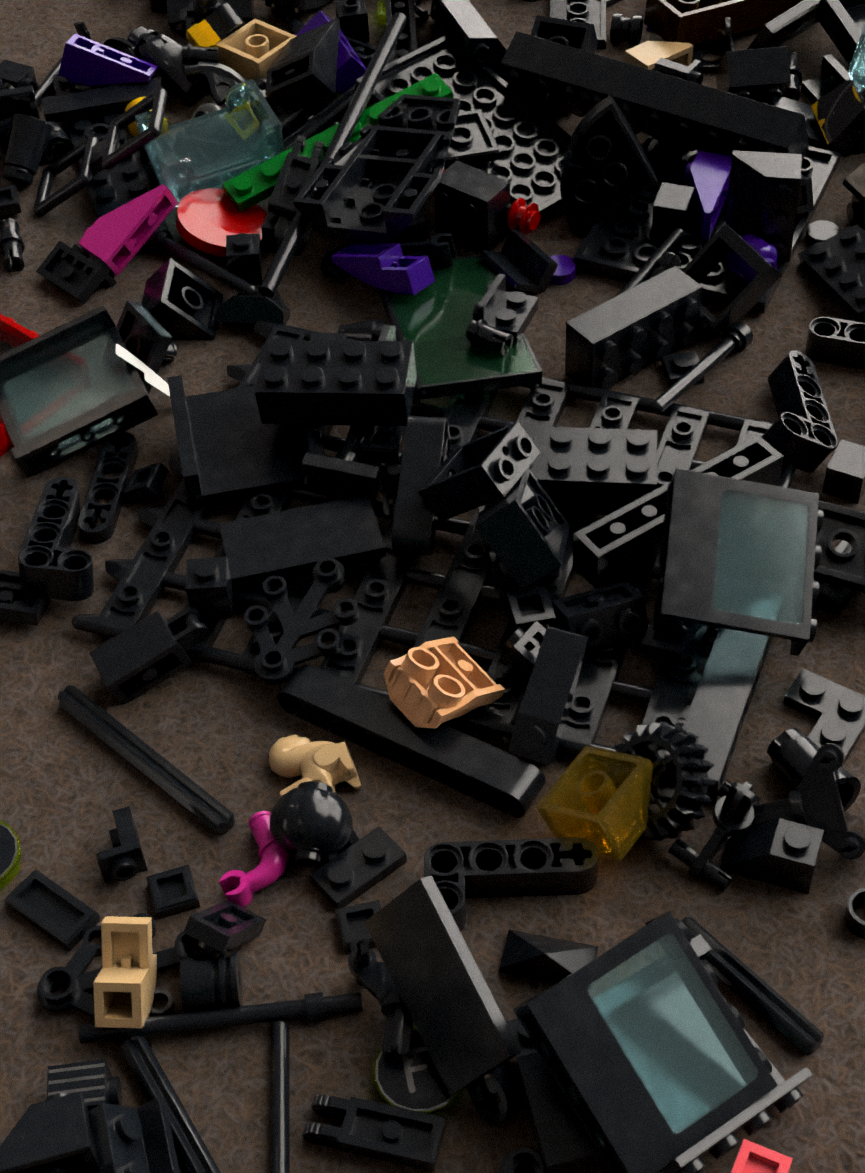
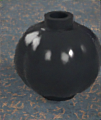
[269,781,353,867]

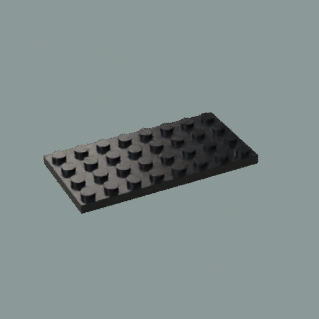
[356,34,571,231]

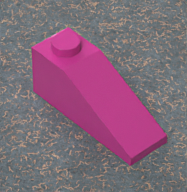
[78,184,178,276]

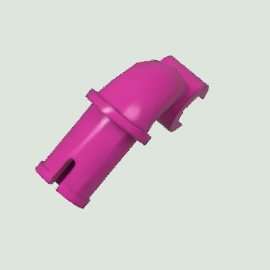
[219,811,289,907]

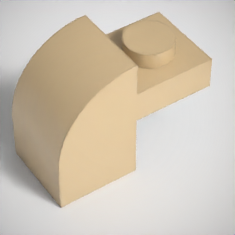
[93,916,157,1028]

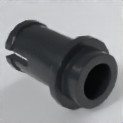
[182,43,218,65]
[466,319,513,356]

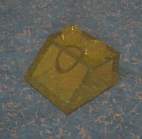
[536,745,653,860]

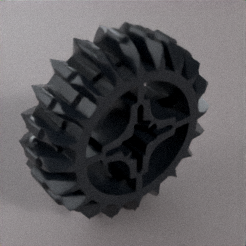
[603,721,716,841]

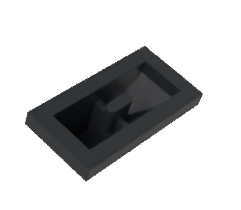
[499,929,598,990]

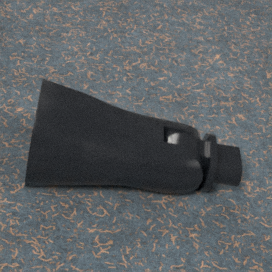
[127,26,221,107]

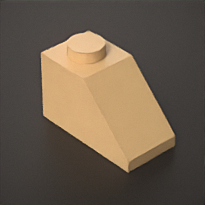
[625,41,693,71]

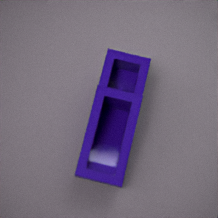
[331,243,435,295]

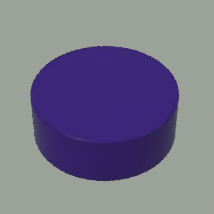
[550,255,576,285]

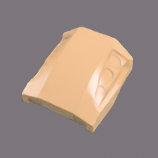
[384,636,505,729]

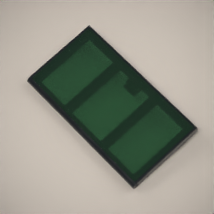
[376,255,542,399]

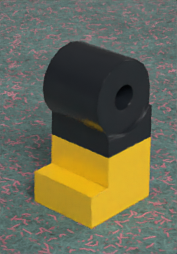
[186,2,244,47]

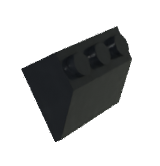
[726,150,802,262]

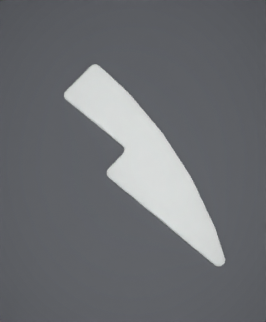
[116,344,170,397]

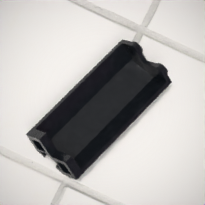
[430,0,511,85]

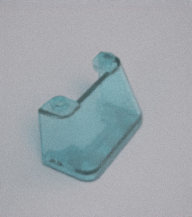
[135,79,284,207]

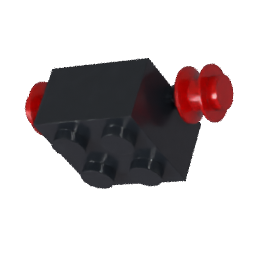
[430,161,541,251]

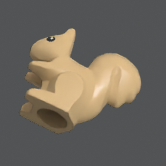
[269,734,362,797]

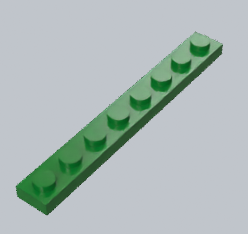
[222,73,453,212]

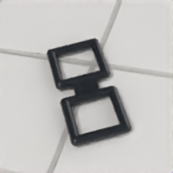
[34,88,167,217]

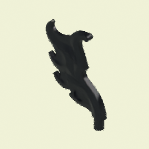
[183,61,313,122]

